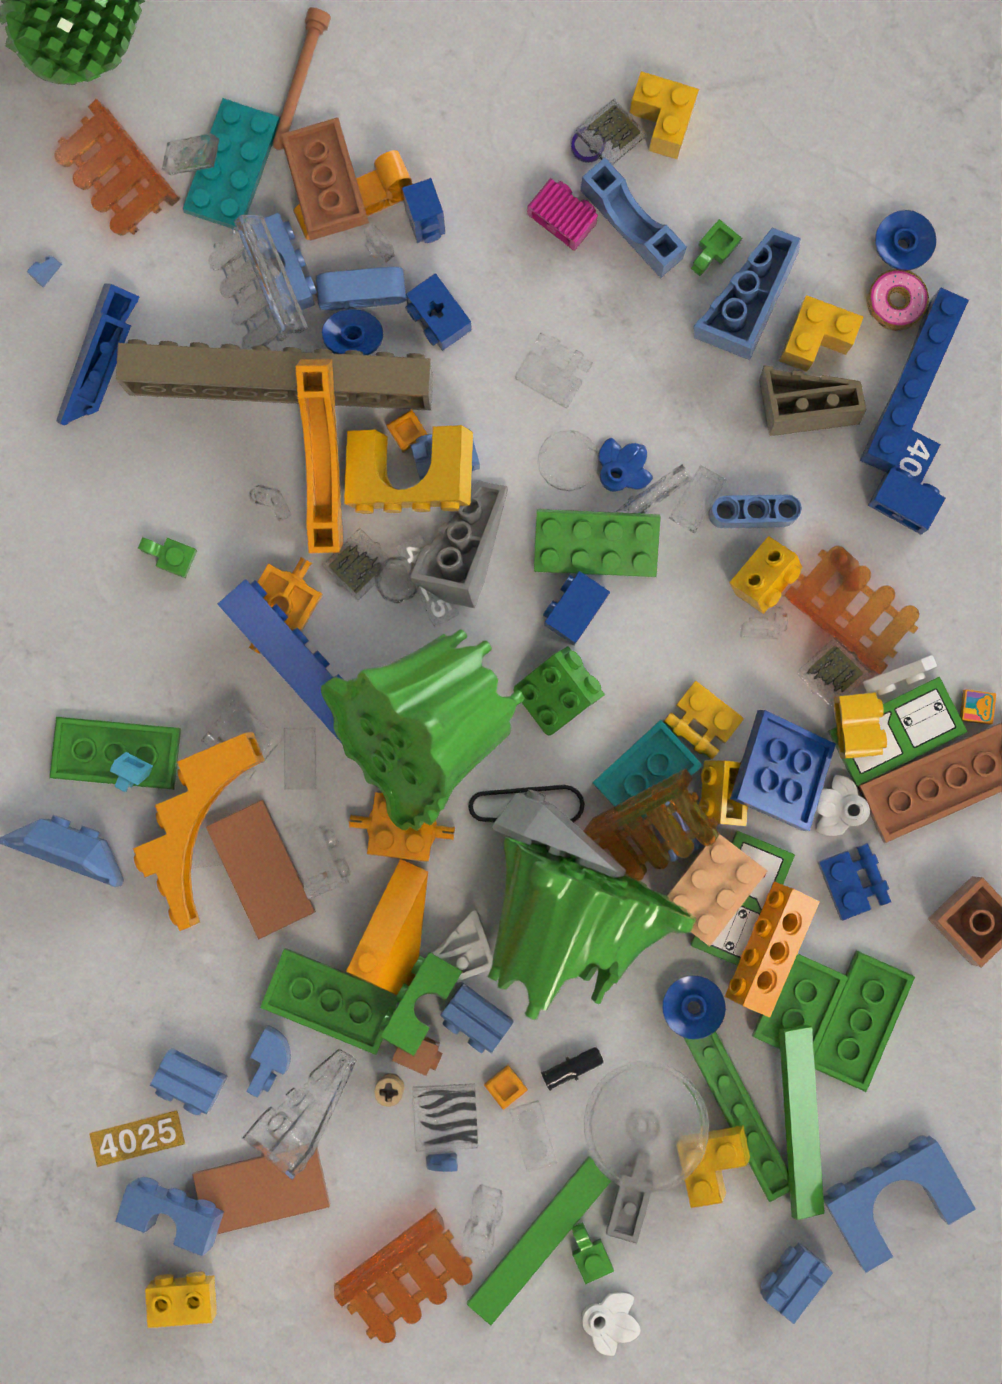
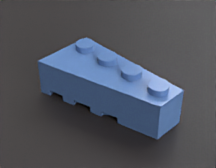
[694,227,801,360]

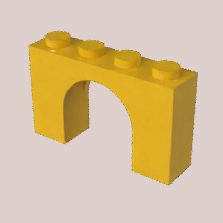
[344,425,473,514]

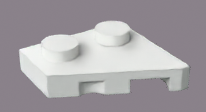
[863,655,937,695]
[433,910,493,982]

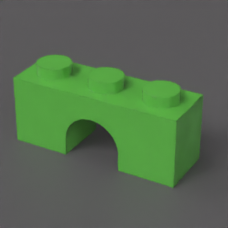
[379,952,462,1057]

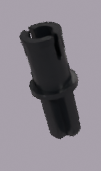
[541,1047,604,1091]

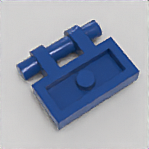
[817,843,891,921]

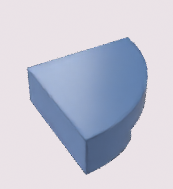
[27,256,62,288]
[426,1153,458,1172]

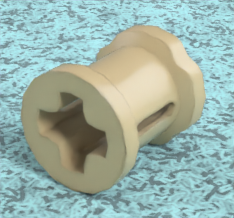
[374,1073,405,1107]

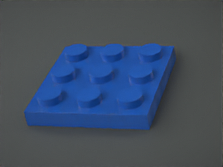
[730,710,836,831]

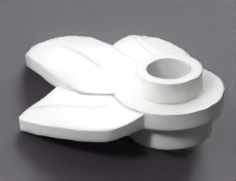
[816,775,870,836]
[581,1292,641,1356]

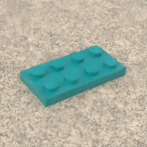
[183,98,280,232]

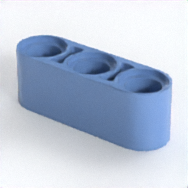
[316,267,406,310]
[709,495,802,528]

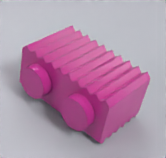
[527,178,598,251]

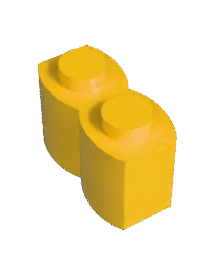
[834,692,887,759]

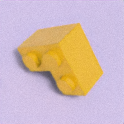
[629,71,699,159]
[779,295,864,372]
[677,1126,750,1208]

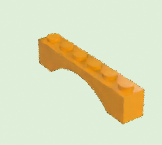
[296,359,344,553]

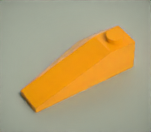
[346,859,428,996]

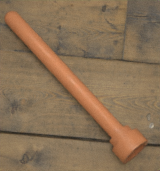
[273,8,331,150]

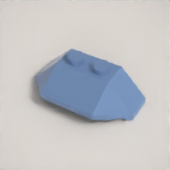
[0,815,124,887]

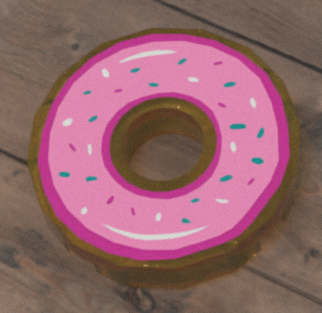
[866,269,929,331]

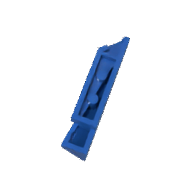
[56,283,140,425]

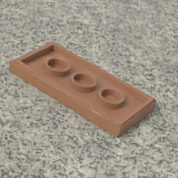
[280,117,369,241]
[206,800,316,940]
[192,1143,330,1234]

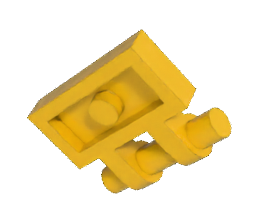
[663,681,745,760]

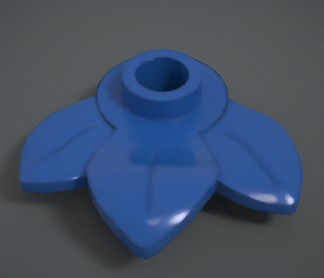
[598,438,653,492]

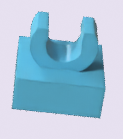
[110,752,153,793]

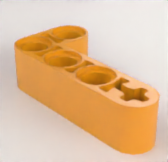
[293,150,412,240]

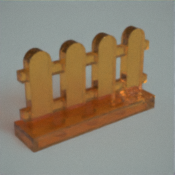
[54,99,181,236]
[782,546,919,675]
[583,768,719,881]
[334,1208,473,1343]

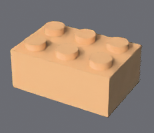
[666,832,768,947]

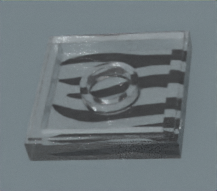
[412,1083,479,1152]

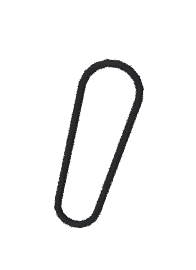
[468,785,585,823]

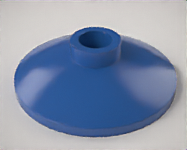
[875,210,936,270]
[322,309,383,355]
[663,976,726,1039]

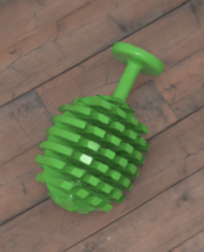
[0,0,145,85]

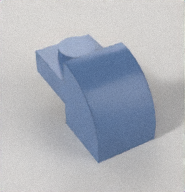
[246,1025,291,1098]

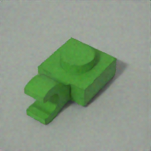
[691,219,742,276]
[138,537,197,579]
[572,1222,614,1284]

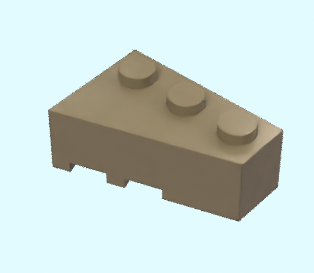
[759,365,866,436]

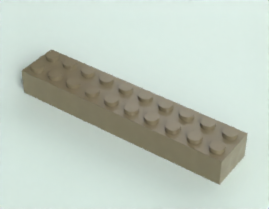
[116,339,433,410]

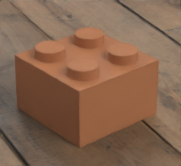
[928,876,1002,968]

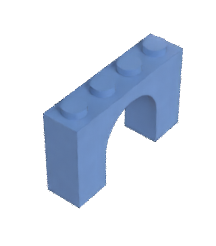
[824,1136,976,1273]

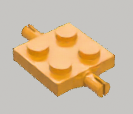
[248,557,323,654]
[349,792,455,862]

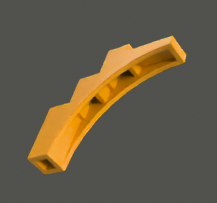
[133,732,265,931]

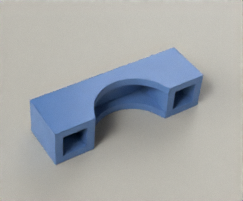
[580,157,687,278]

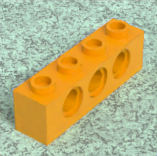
[724,882,820,1017]

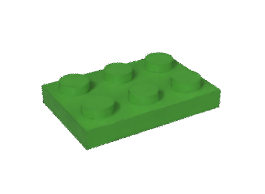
[752,953,848,1055]

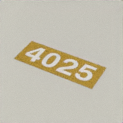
[89,1111,185,1167]

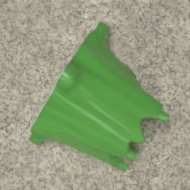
[321,629,525,831]
[488,837,696,1020]

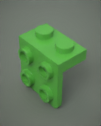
[513,646,605,736]

